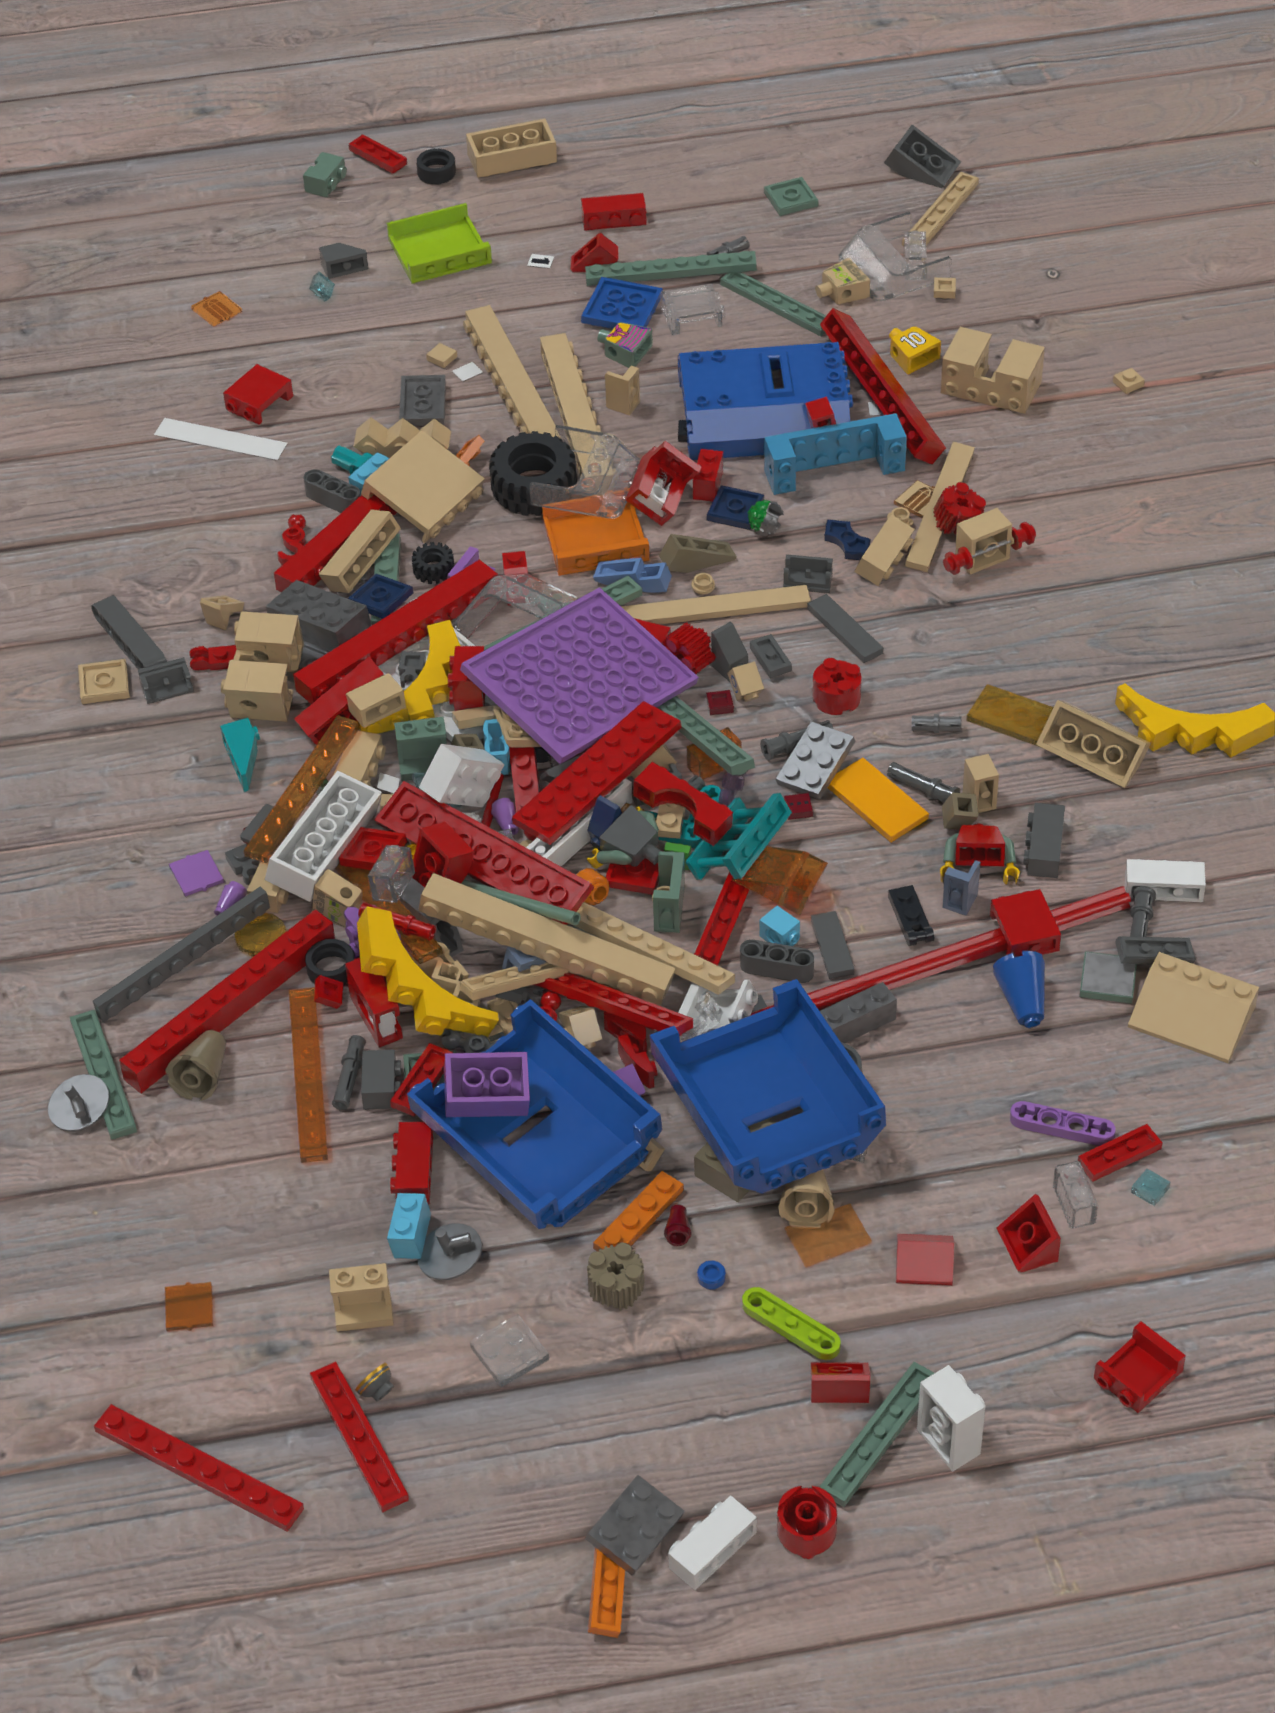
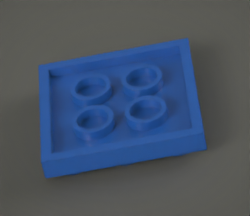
[581,277,663,329]

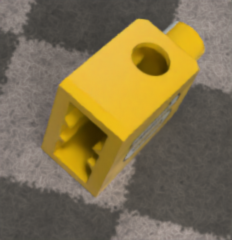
[889,326,941,375]

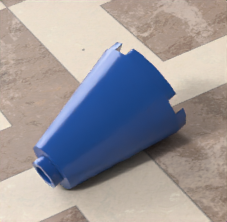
[993,951,1045,1028]

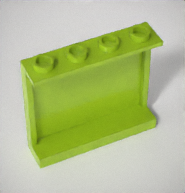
[387,203,492,284]

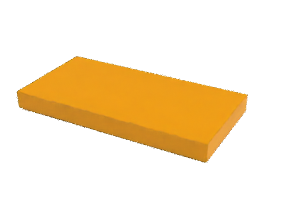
[828,757,929,843]

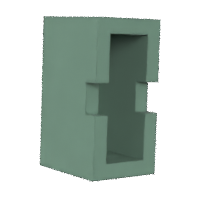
[303,152,347,197]

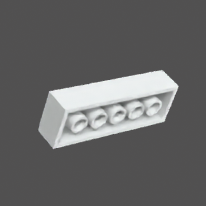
[265,771,382,902]

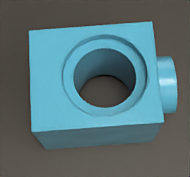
[759,906,800,946]

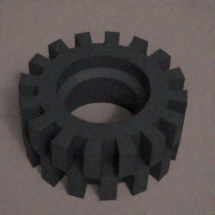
[412,542,454,584]

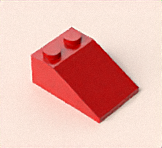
[409,821,474,887]

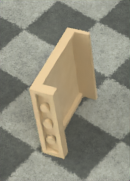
[361,430,485,543]

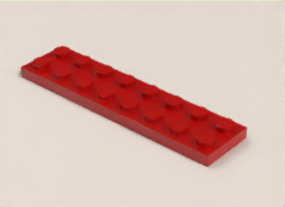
[512,701,682,845]

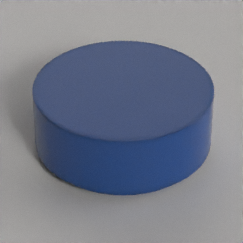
[697,1261,726,1290]

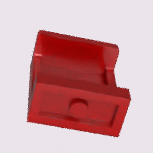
[223,364,293,425]
[990,889,1061,957]
[1094,1321,1186,1413]

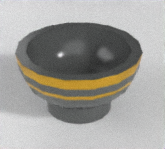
[355,1363,394,1402]

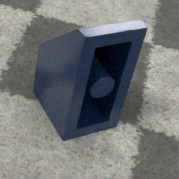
[587,795,622,851]

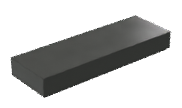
[811,911,855,979]
[1115,936,1196,964]

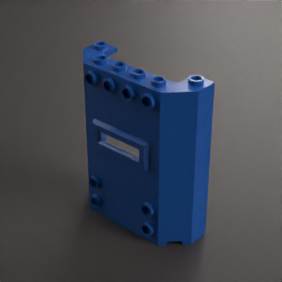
[677,342,853,460]
[650,979,886,1193]
[407,999,662,1229]

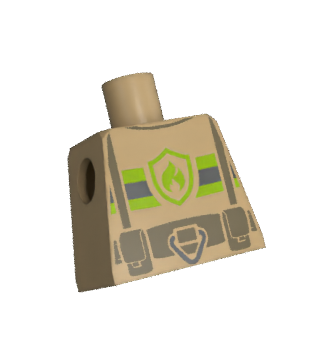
[815,258,870,304]
[312,869,362,928]

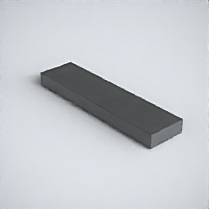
[807,594,884,663]

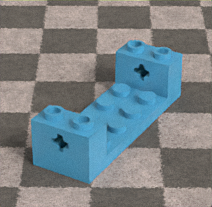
[764,413,907,495]

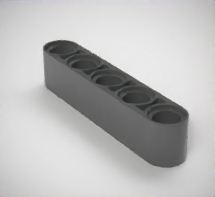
[91,595,167,670]

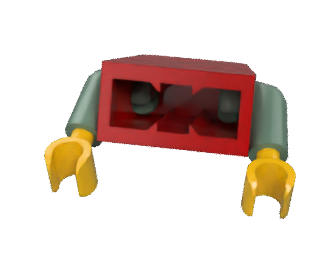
[940,823,1020,884]

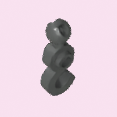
[441,1029,496,1053]

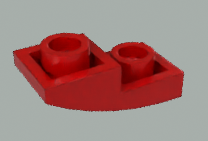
[617,1034,658,1089]

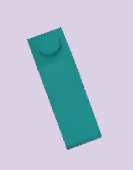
[220,718,260,792]

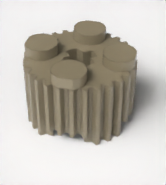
[587,1243,644,1311]

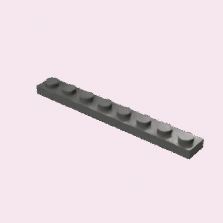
[92,886,270,1023]

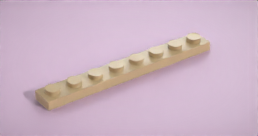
[574,903,735,995]

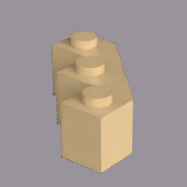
[353,417,451,458]
[412,937,481,1007]

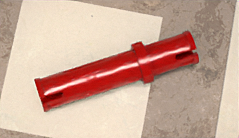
[358,902,436,941]

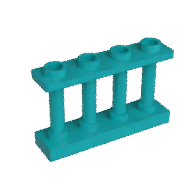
[686,793,792,880]

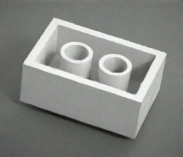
[419,744,505,807]
[917,1365,986,1472]

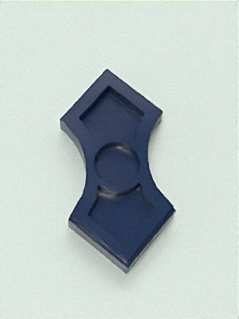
[824,520,871,560]

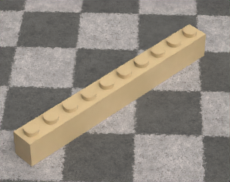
[463,305,562,439]
[540,333,616,496]
[418,873,675,1006]

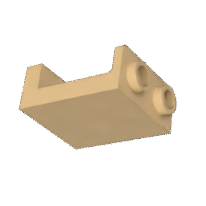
[329,1263,394,1332]

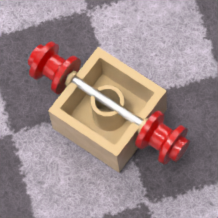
[943,508,1036,575]

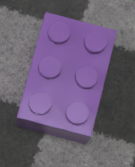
[444,1052,530,1117]

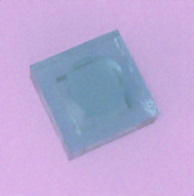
[309,272,335,302]
[1131,1169,1170,1206]

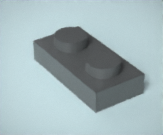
[750,634,792,678]

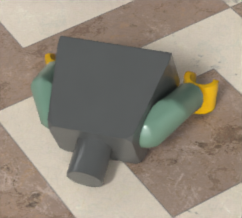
[587,805,661,868]

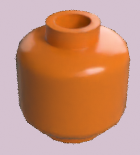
[576,868,609,906]

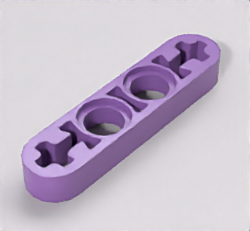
[1010,1101,1115,1146]

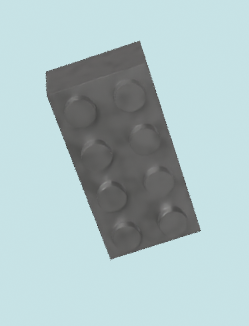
[266,580,372,651]

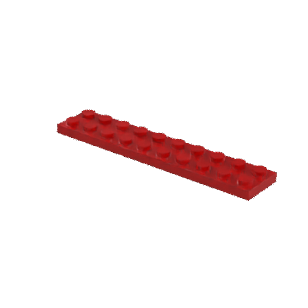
[374,781,594,925]

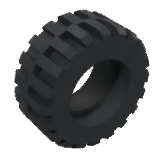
[489,431,577,516]

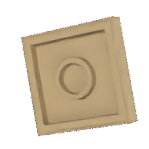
[78,659,130,704]

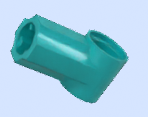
[331,445,373,475]

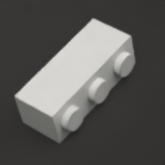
[1125,859,1206,902]
[668,1495,757,1590]

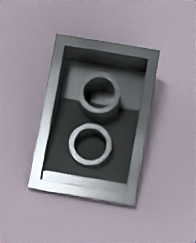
[884,125,961,188]

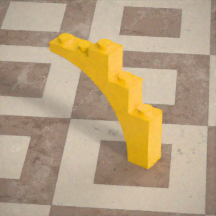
[359,620,460,734]
[1115,683,1275,758]
[357,906,499,1036]

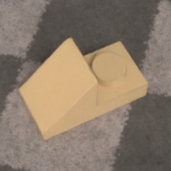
[200,595,245,630]

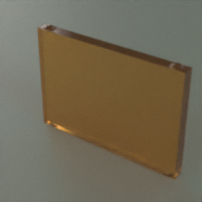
[785,1204,871,1268]

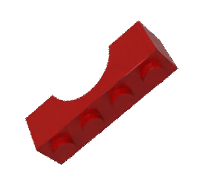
[633,762,733,846]

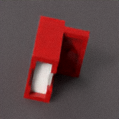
[626,440,701,526]
[345,958,403,1048]

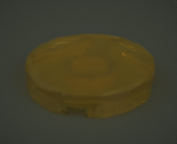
[234,913,286,957]

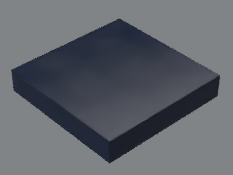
[707,485,764,530]
[348,573,414,619]

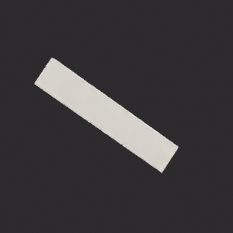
[154,418,287,460]

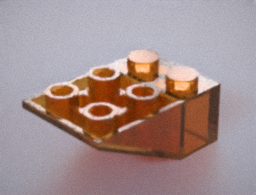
[732,846,828,916]

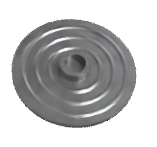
[48,1074,110,1132]
[417,1223,482,1280]

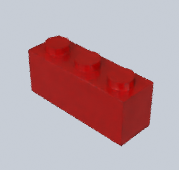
[581,193,647,231]
[390,1122,434,1204]

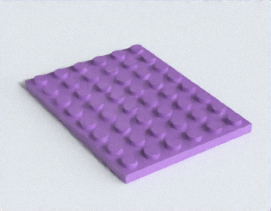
[460,587,699,764]

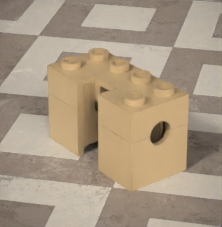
[941,327,1045,414]
[221,611,304,722]

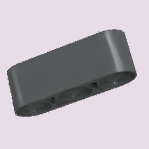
[304,469,361,513]
[740,939,814,983]

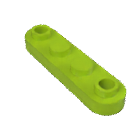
[742,1287,841,1360]

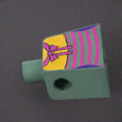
[597,322,653,368]

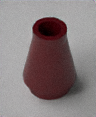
[664,1205,692,1246]

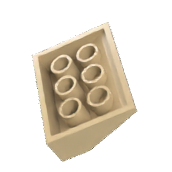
[1128,952,1259,1063]

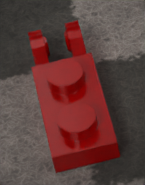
[189,645,237,671]

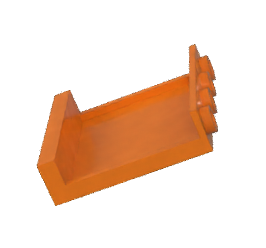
[542,489,650,576]

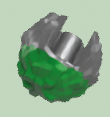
[747,500,784,536]

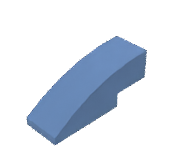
[593,558,672,593]

